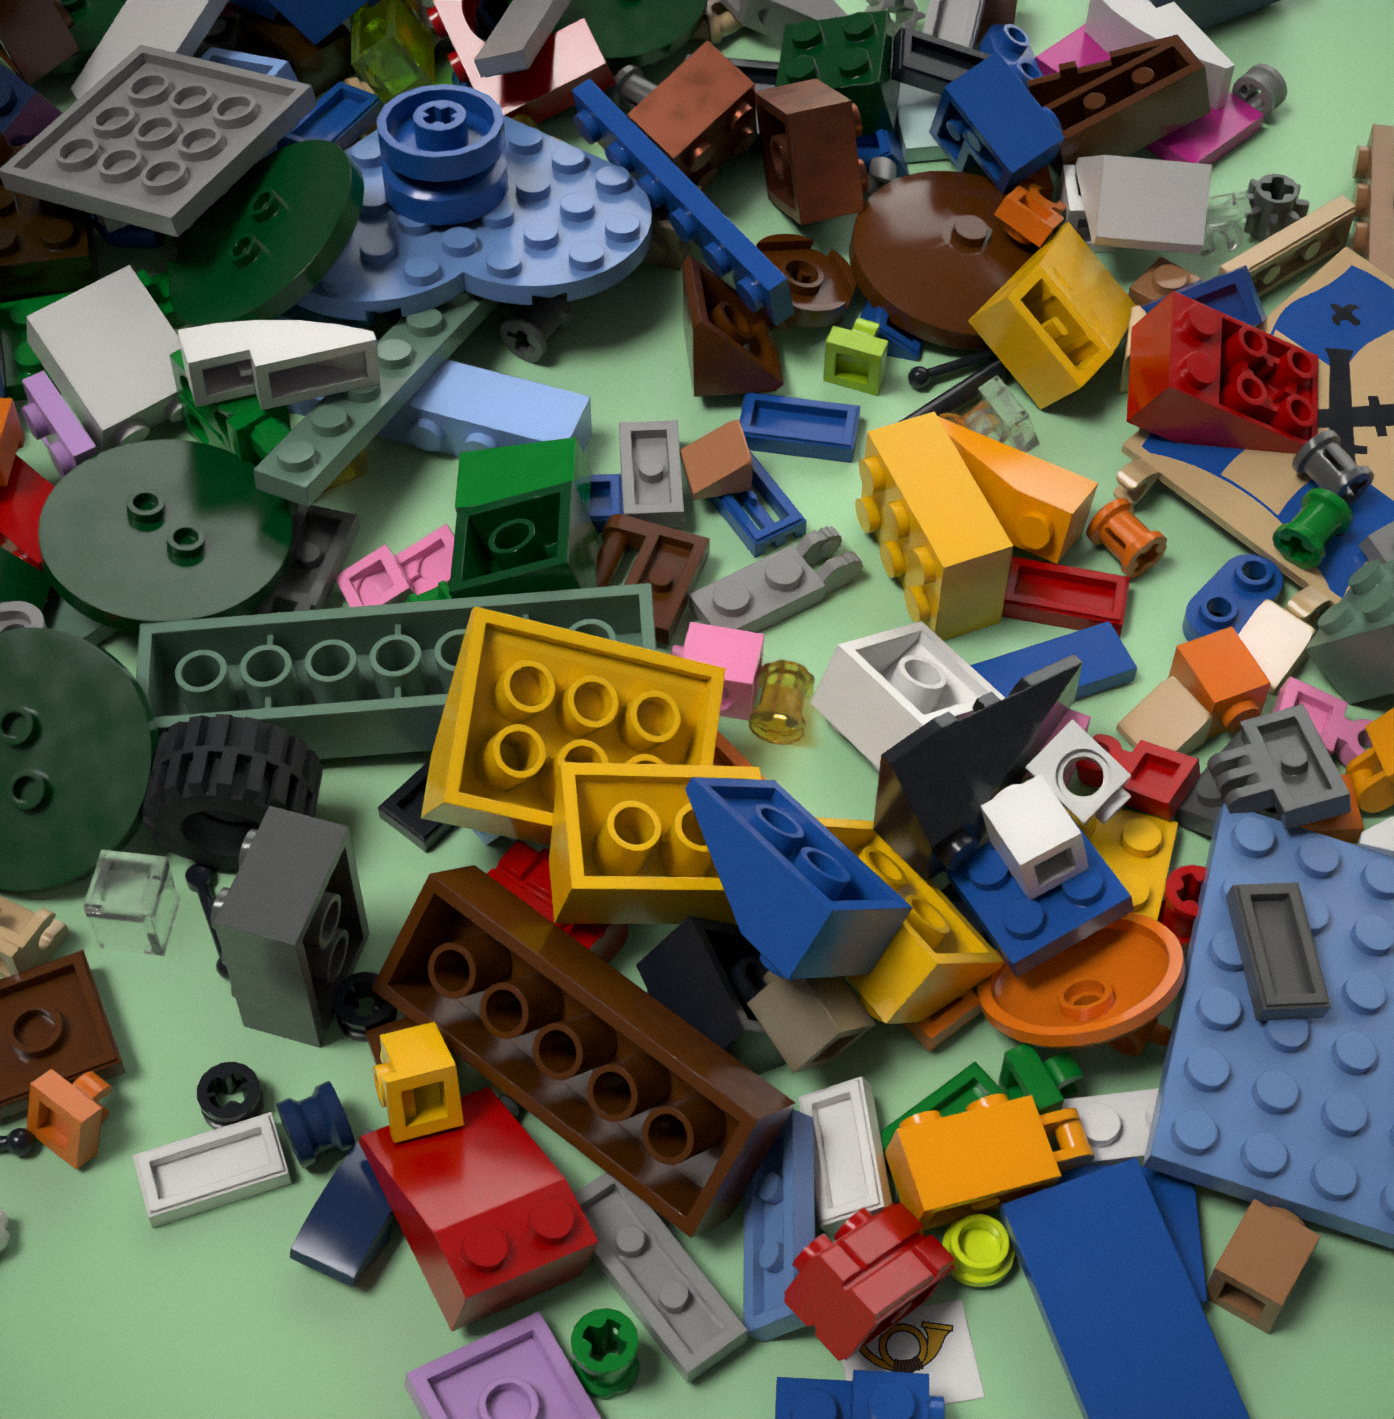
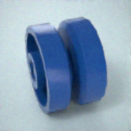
[376,84,509,225]

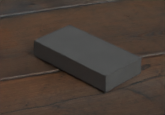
[1226,882,1331,1021]

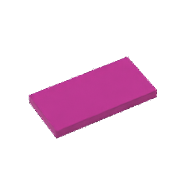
[1035,24,1264,164]

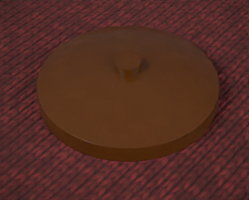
[849,171,1059,351]

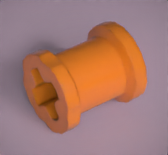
[1086,498,1167,578]

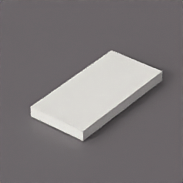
[71,0,229,100]

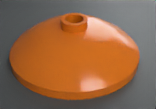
[977,912,1186,1050]

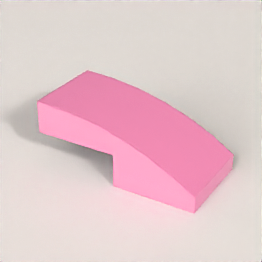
[335,524,455,607]

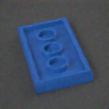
[999,1157,1250,1419]

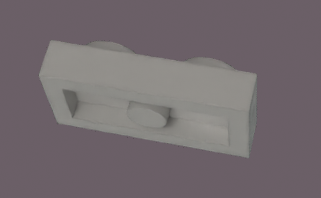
[619,420,684,527]

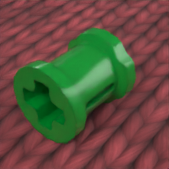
[1272,488,1354,570]
[571,1308,640,1400]

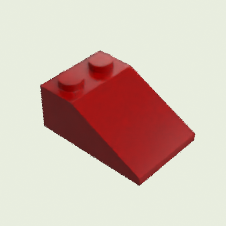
[359,1087,599,1332]

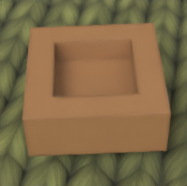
[1128,256,1205,306]

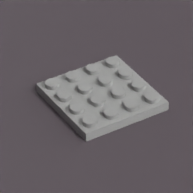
[0,45,317,237]

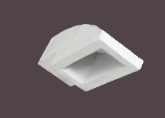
[1085,0,1235,110]
[177,320,381,410]

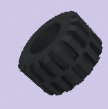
[142,714,322,871]

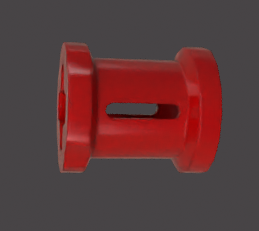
[1157,865,1206,948]

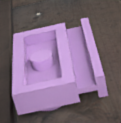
[21,370,98,478]

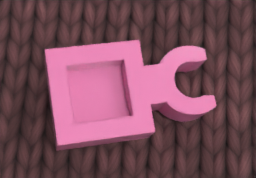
[1272,676,1373,767]

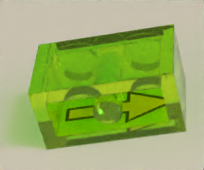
[351,0,435,105]

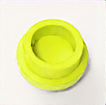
[942,1214,1015,1287]

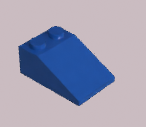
[685,777,912,981]

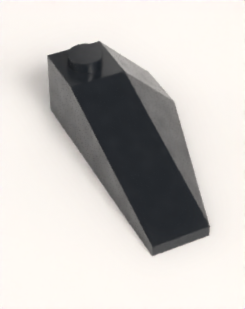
[873,654,1083,882]

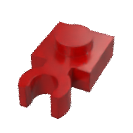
[1076,734,1201,821]

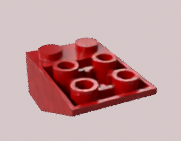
[1126,291,1318,454]

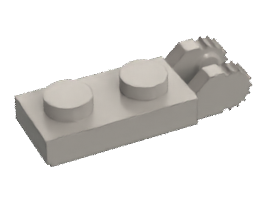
[689,526,864,633]

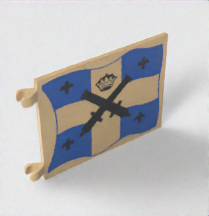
[1113,246,1394,626]

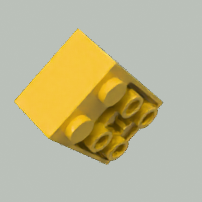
[968,222,1136,409]

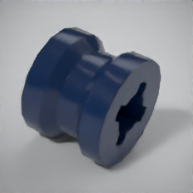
[276,1081,356,1169]

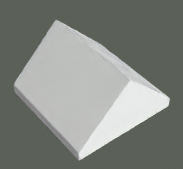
[1075,155,1212,254]

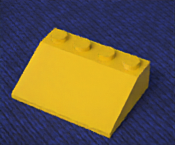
[421,606,726,846]

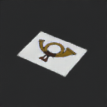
[842,1300,985,1404]

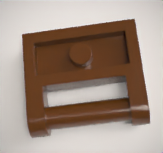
[596,514,710,645]

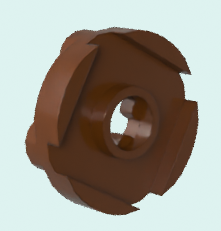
[756,234,856,330]

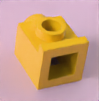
[372,1022,464,1143]

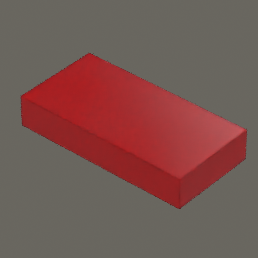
[1002,556,1130,638]

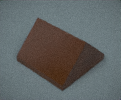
[682,255,784,397]

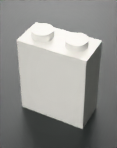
[26,265,183,452]

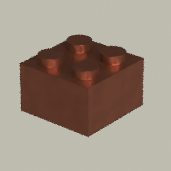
[627,40,757,192]
[755,78,868,225]

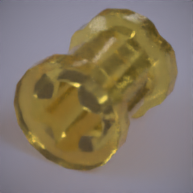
[748,660,815,745]

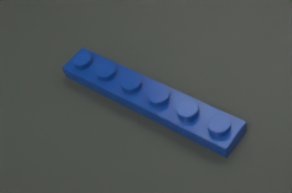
[571,78,794,326]

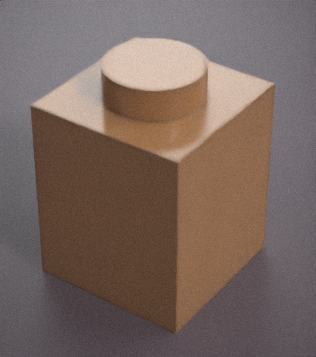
[1206,1199,1320,1334]

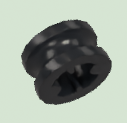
[333,971,398,1042]
[197,1062,264,1130]

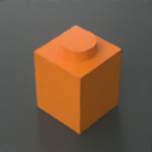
[1168,626,1271,739]

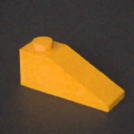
[937,416,1098,564]

